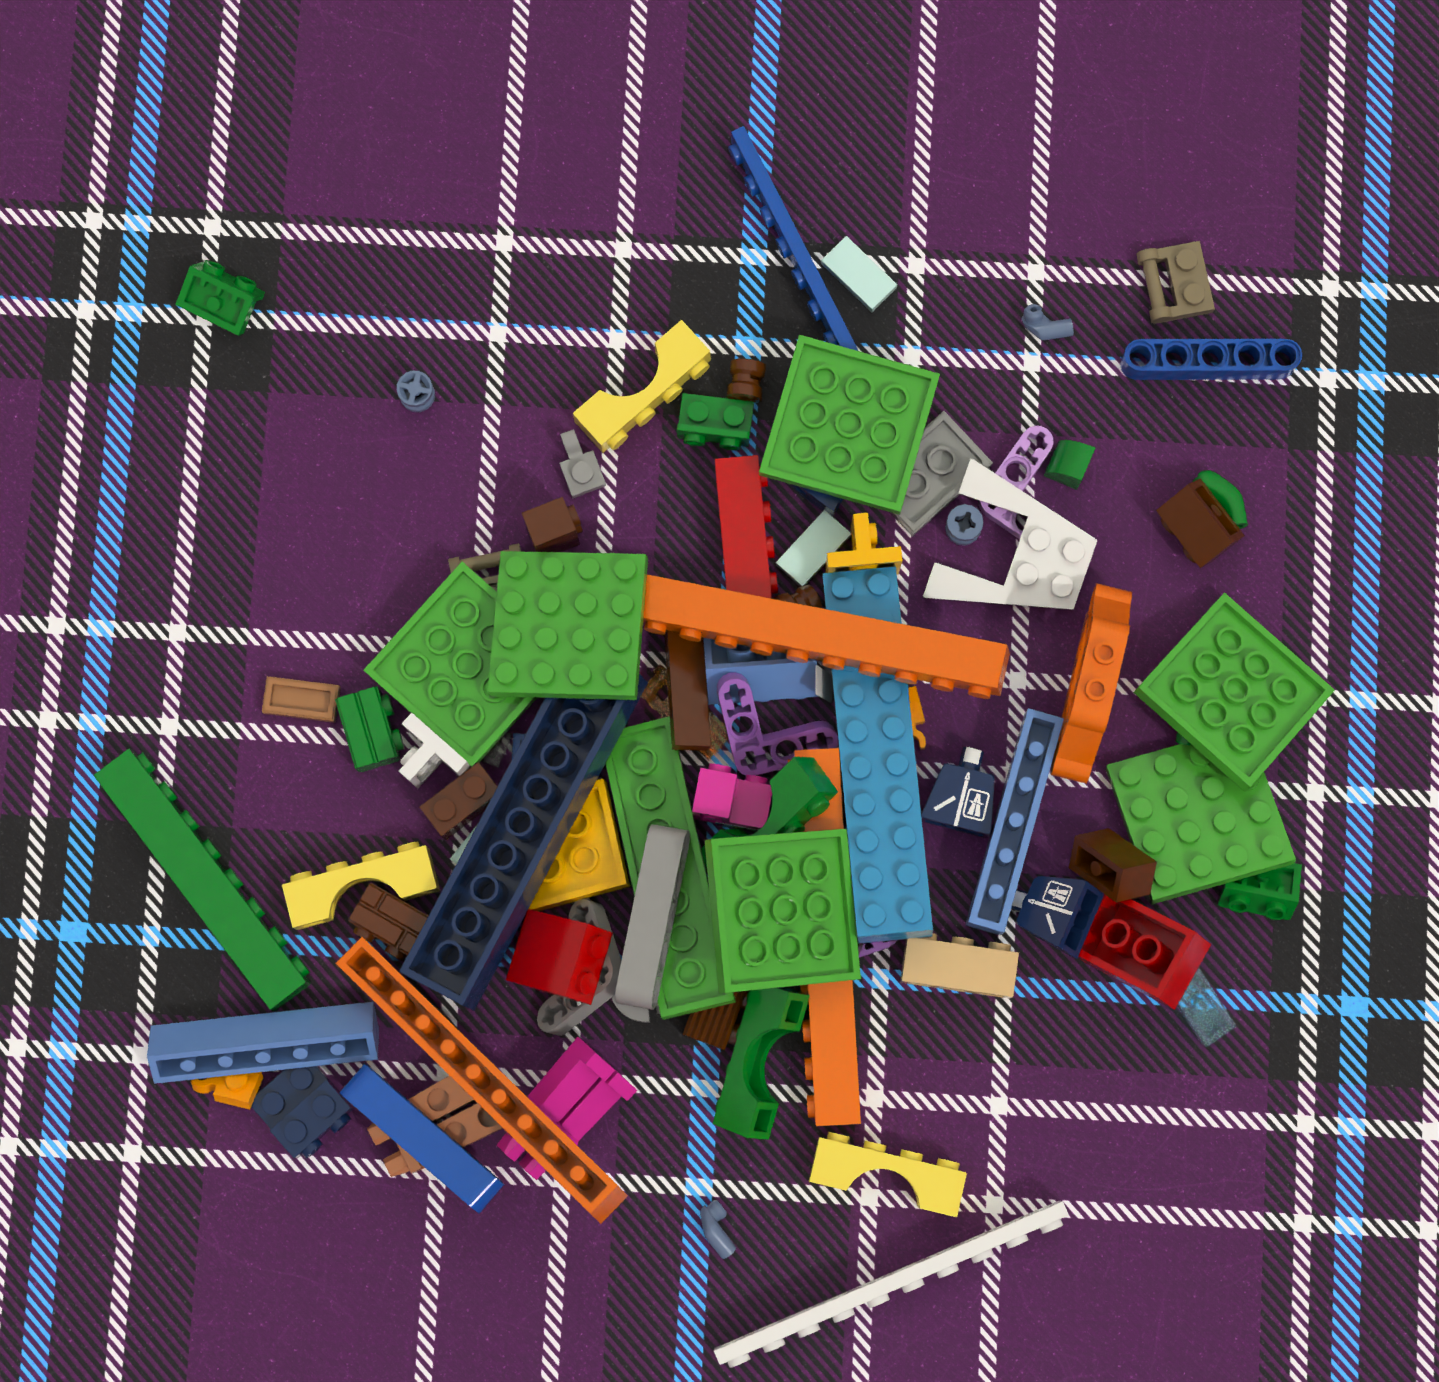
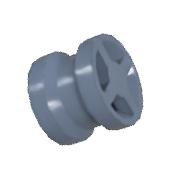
[397,371,435,412]
[945,504,983,546]

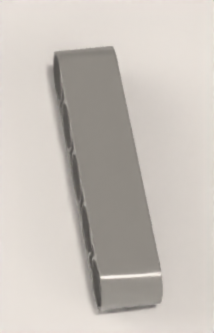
[615,824,690,1010]

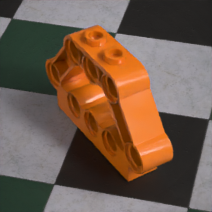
[1050,583,1132,784]

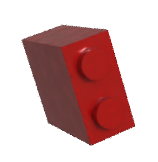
[506,909,613,1005]

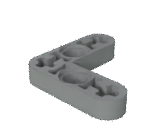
[537,898,621,1036]

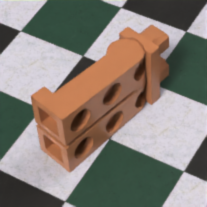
[367,1076,503,1177]

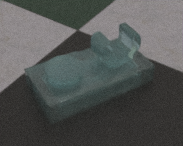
[1177,968,1236,1047]

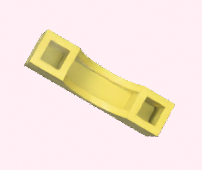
[573,320,711,453]
[282,842,440,930]
[809,1132,967,1217]

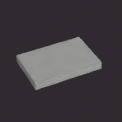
[890,411,993,537]

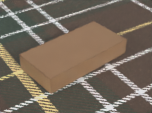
[262,676,341,723]

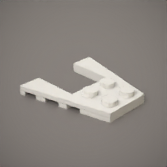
[923,458,1097,610]

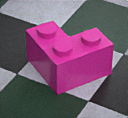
[692,763,772,830]

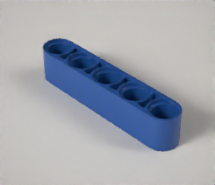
[1120,339,1302,380]
[340,1063,505,1214]

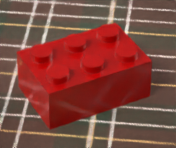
[1078,894,1211,1010]

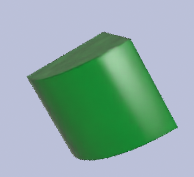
[1044,440,1095,490]

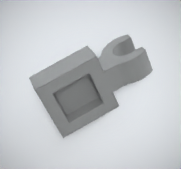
[559,429,606,499]

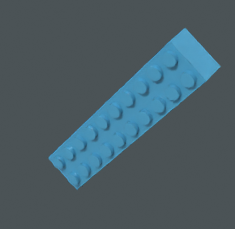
[823,566,933,943]

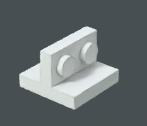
[399,713,471,789]

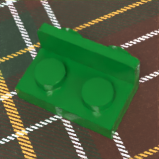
[175,260,265,336]
[677,393,754,450]
[1218,863,1302,920]

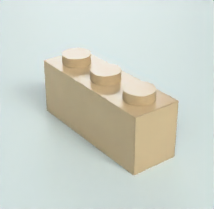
[900,933,1019,999]

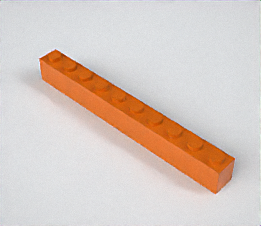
[643,575,1010,699]
[788,748,861,1126]
[336,937,628,1224]

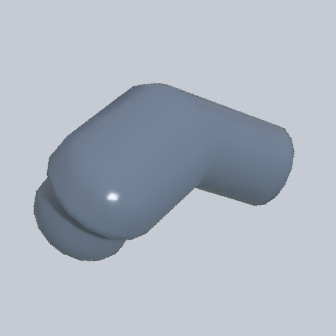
[1022,304,1074,340]
[700,1200,736,1259]

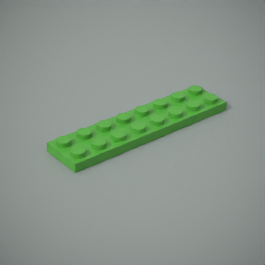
[606,716,736,1020]

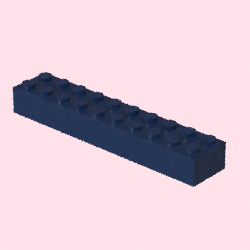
[399,673,648,1011]

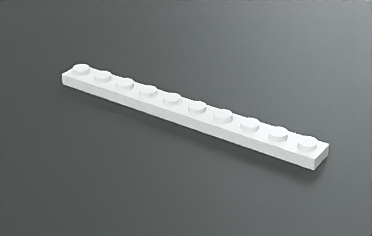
[714,1201,1069,1368]

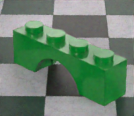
[701,757,838,867]
[712,987,810,1140]

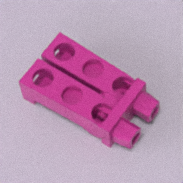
[497,1037,637,1180]

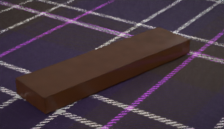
[664,630,711,751]

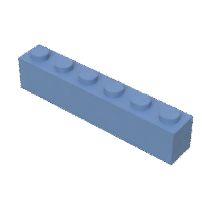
[965,708,1064,936]
[147,1002,379,1084]

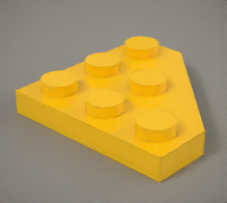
[525,779,630,915]

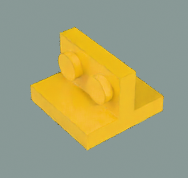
[825,513,902,575]

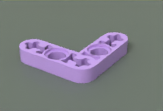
[979,426,1053,539]

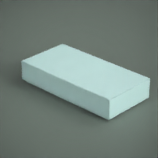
[821,236,897,313]
[776,510,851,587]

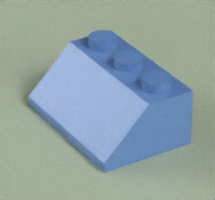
[703,637,818,705]

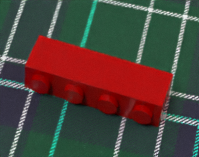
[715,455,778,599]

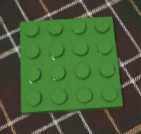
[759,335,940,515]
[487,551,648,700]
[363,562,538,767]
[1133,592,1335,792]
[1106,744,1296,904]
[705,829,861,993]

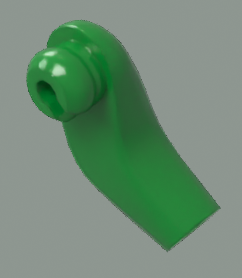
[1192,470,1248,529]

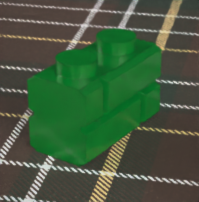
[335,686,405,773]

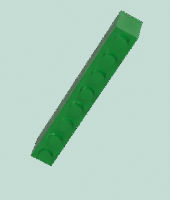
[93,749,311,1011]

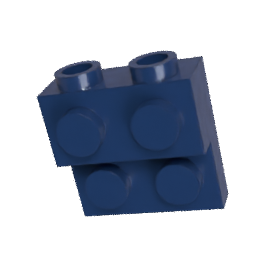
[252,1066,354,1159]

